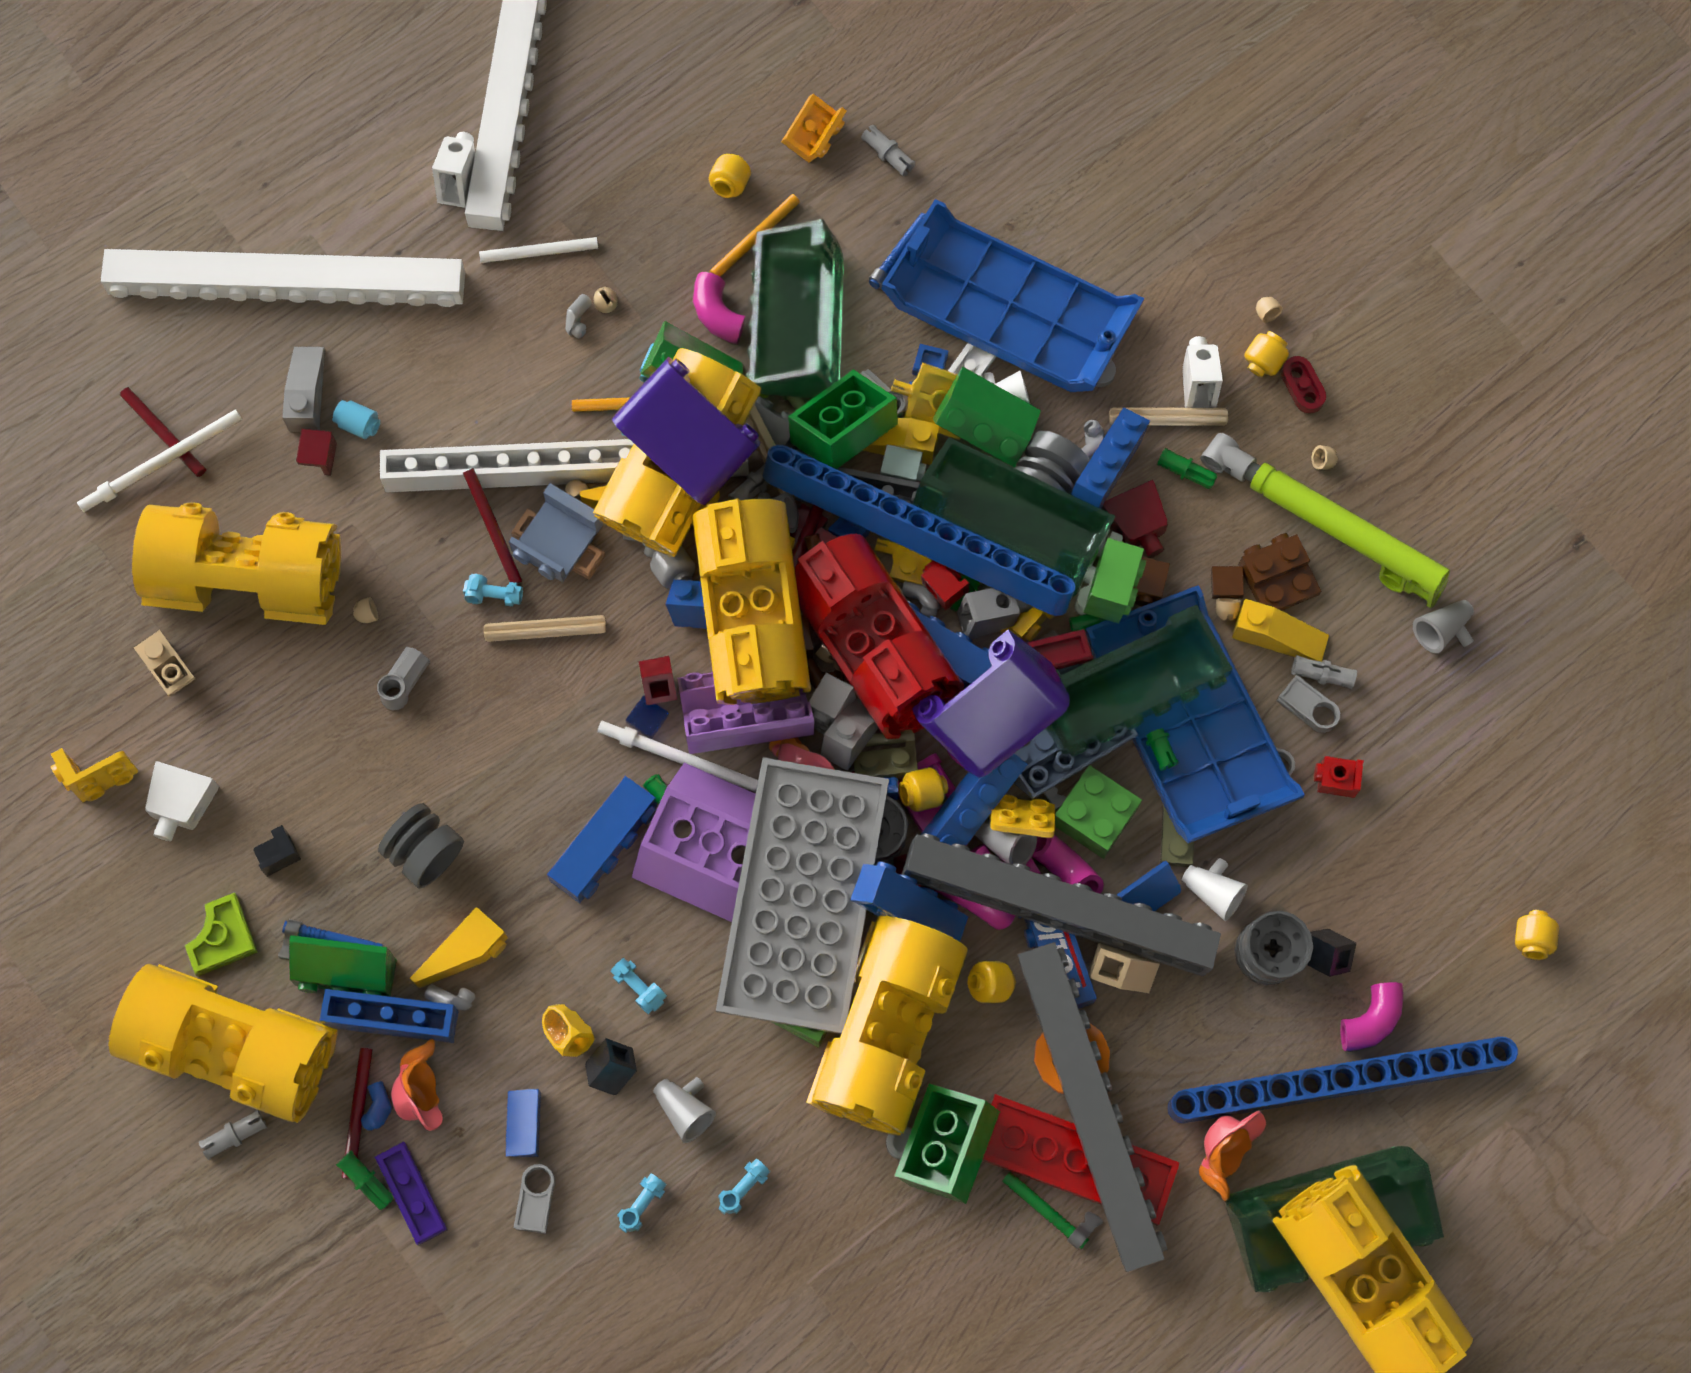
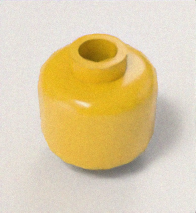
[709,154,751,198]
[1244,331,1289,378]
[899,767,948,812]
[1515,910,1559,960]
[967,961,1016,1003]

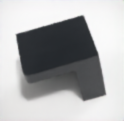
[253,825,301,877]
[1307,929,1356,977]
[585,1038,637,1095]

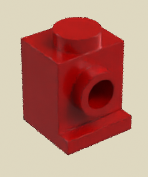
[921,560,969,611]
[1314,756,1364,798]

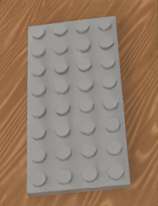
[716,758,889,1034]

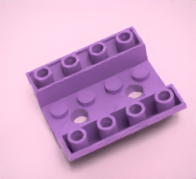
[677,672,814,754]
[632,762,756,922]

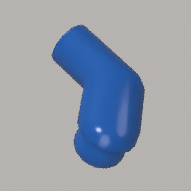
[361,1081,392,1131]

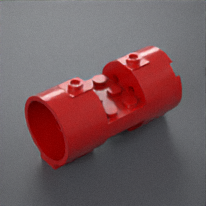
[794,534,964,739]

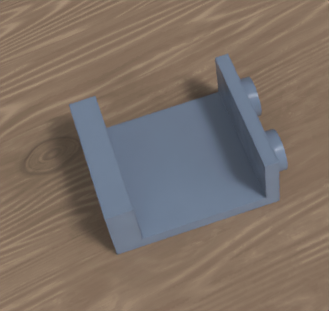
[509,483,603,583]

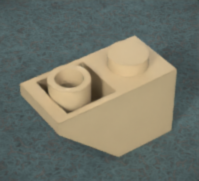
[134,630,195,697]
[1088,943,1160,993]

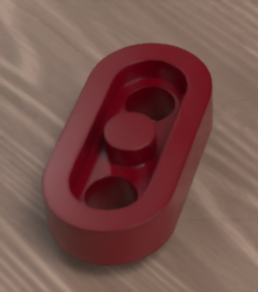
[1281,356,1326,414]

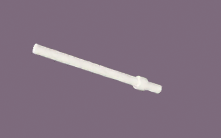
[77,409,242,512]
[598,721,758,792]

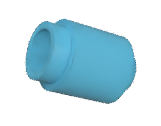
[332,400,380,439]

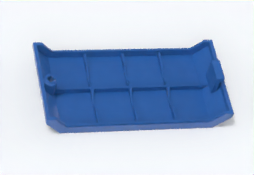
[881,199,1144,392]
[1085,585,1305,843]

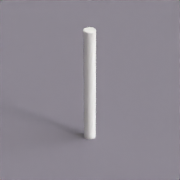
[479,237,598,263]

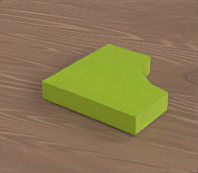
[185,893,258,977]

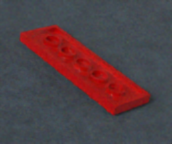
[982,1094,1180,1226]

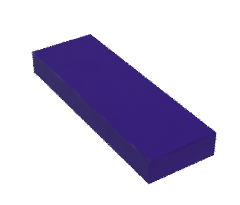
[375,1142,448,1246]

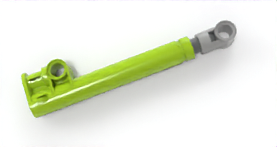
[1200,433,1450,609]

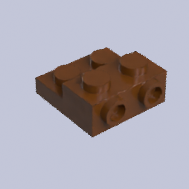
[1238,533,1322,611]

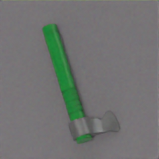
[1002,1171,1103,1250]

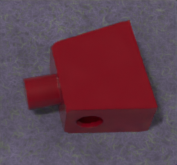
[1098,479,1168,558]

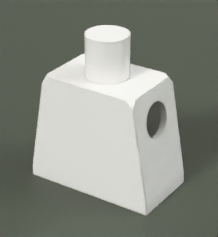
[432,132,475,208]
[1183,336,1223,408]
[145,761,219,842]

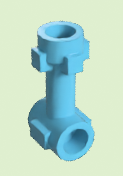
[463,574,523,606]
[611,958,667,1014]
[718,1159,770,1215]
[617,1173,667,1233]

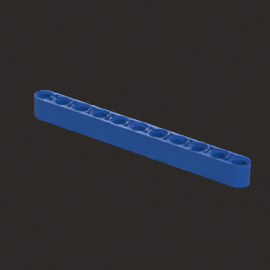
[762,445,1076,616]
[1167,1037,1518,1123]

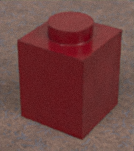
[639,656,677,705]

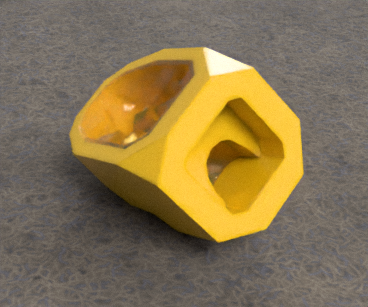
[542,1004,595,1057]

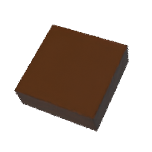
[1211,566,1244,599]

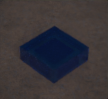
[625,695,669,739]

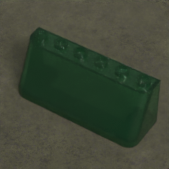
[746,219,844,398]
[913,437,1116,597]
[1045,604,1233,757]
[1225,1146,1444,1292]

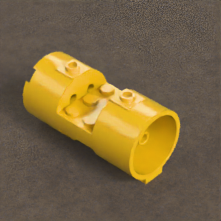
[593,348,761,557]
[692,499,811,705]
[132,503,341,625]
[806,916,968,1136]
[108,964,338,1123]
[1273,1165,1473,1373]

